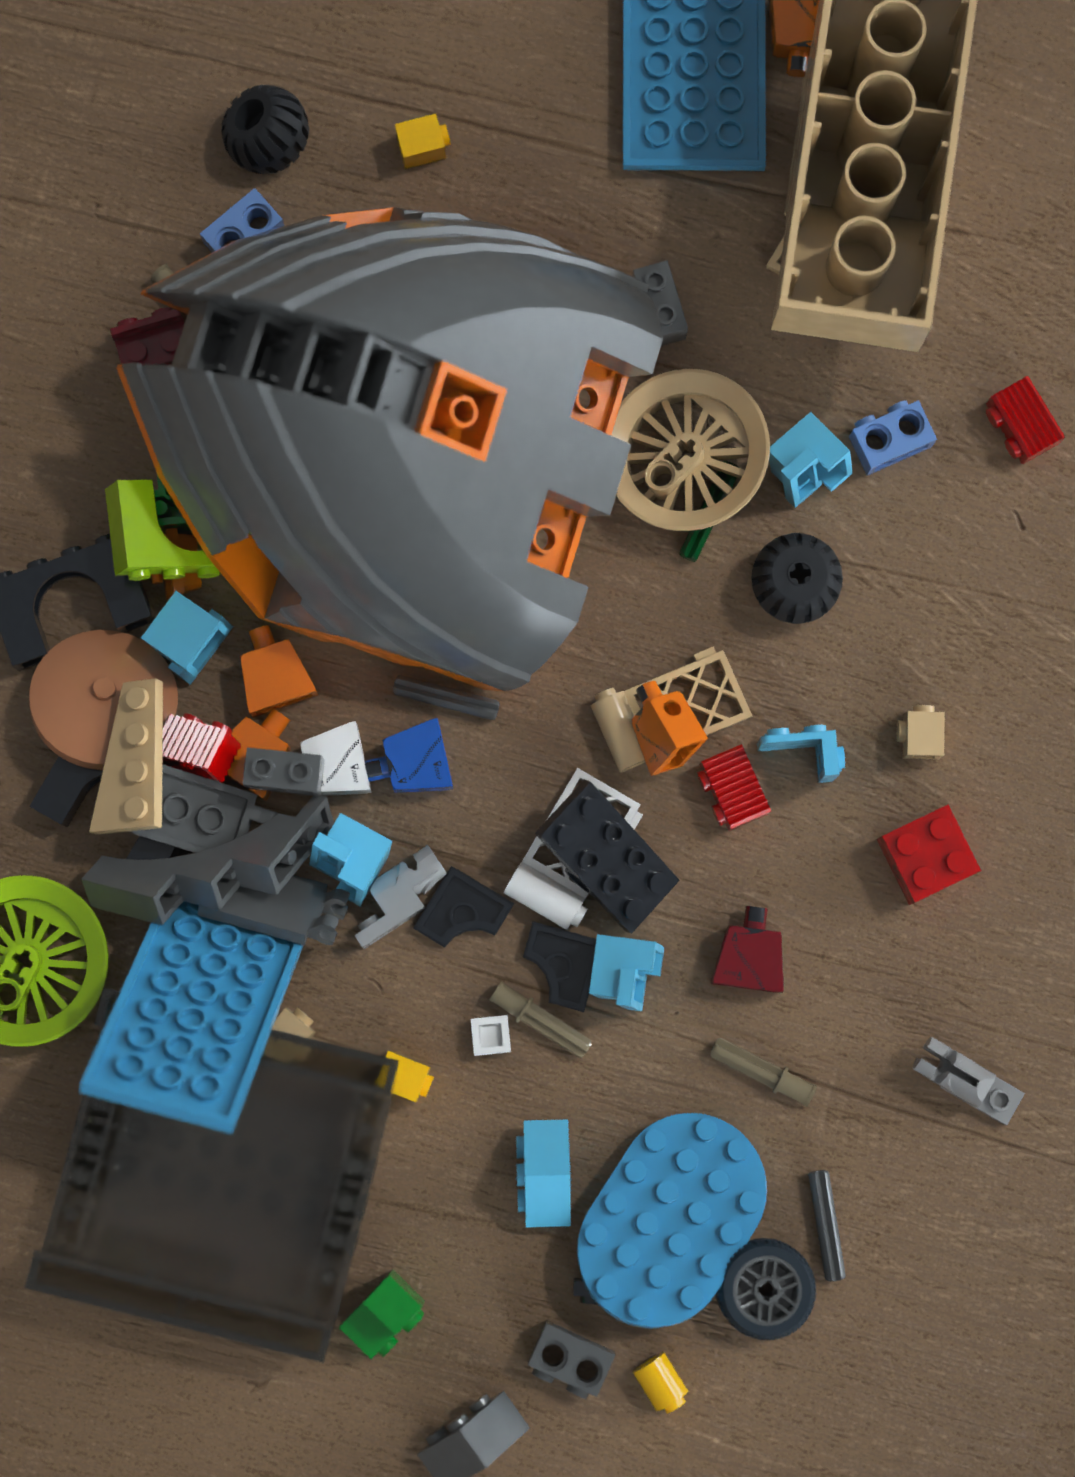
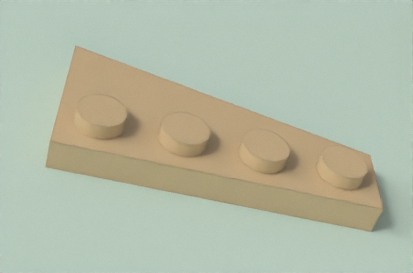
[89,678,163,835]

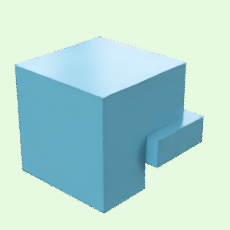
[769,412,853,508]
[141,591,233,685]
[309,813,392,906]
[589,934,664,1011]

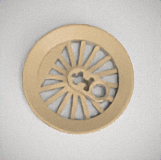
[611,369,770,531]

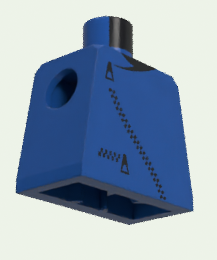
[365,718,454,793]

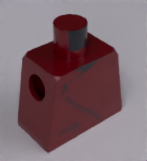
[711,906,784,993]

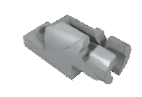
[354,845,447,949]
[912,1037,1025,1126]

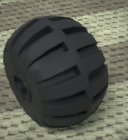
[221,85,309,174]
[751,533,843,624]

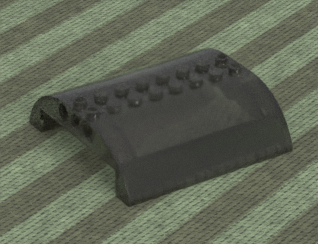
[25,988,399,1363]

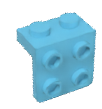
[757,725,845,783]

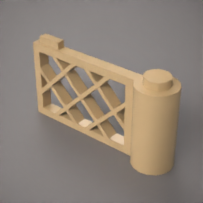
[590,646,752,773]

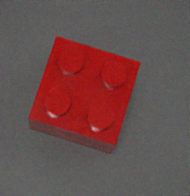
[877,804,981,905]

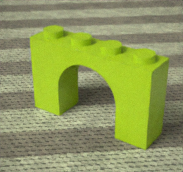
[105,480,251,581]

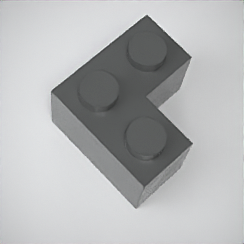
[417,1391,530,1477]

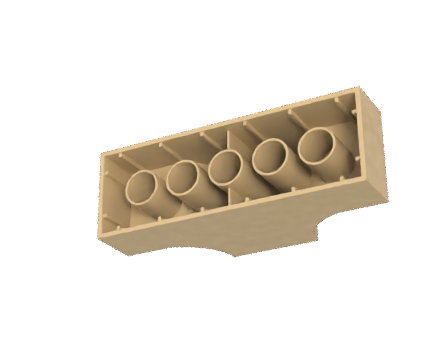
[771,0,977,352]

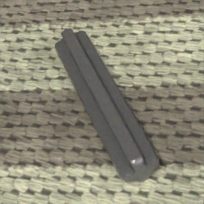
[393,675,500,720]
[808,1170,846,1282]

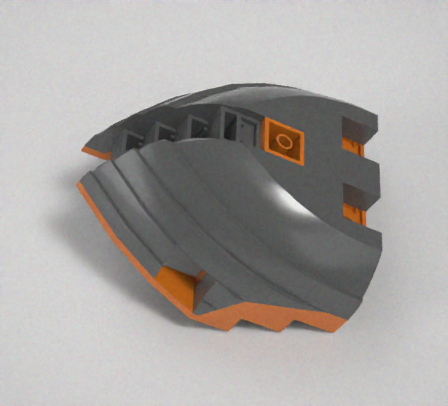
[116,207,663,691]

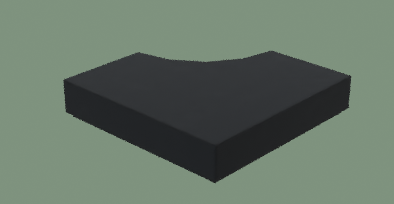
[413,866,514,948]
[523,922,596,1012]

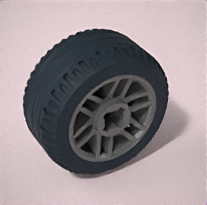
[716,1238,816,1340]

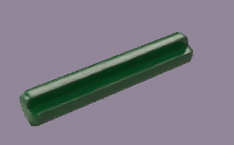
[679,461,738,562]

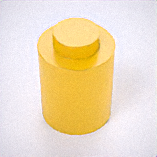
[633,1352,688,1414]

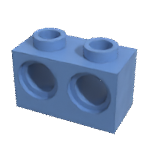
[200,188,285,253]
[849,400,937,476]

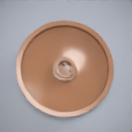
[29,630,178,770]

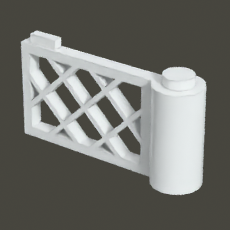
[504,768,643,930]

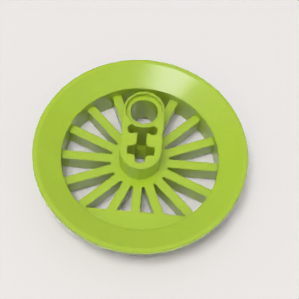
[0,875,109,1047]

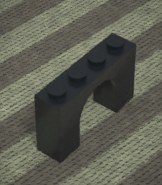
[0,534,155,671]
[29,757,181,860]

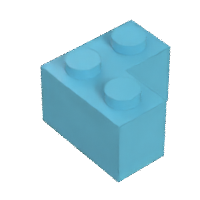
[516,1120,571,1227]

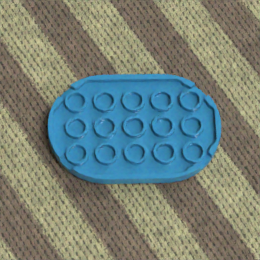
[577,1113,767,1328]

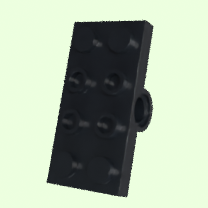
[535,779,680,934]

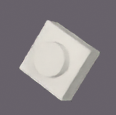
[471,1015,511,1056]

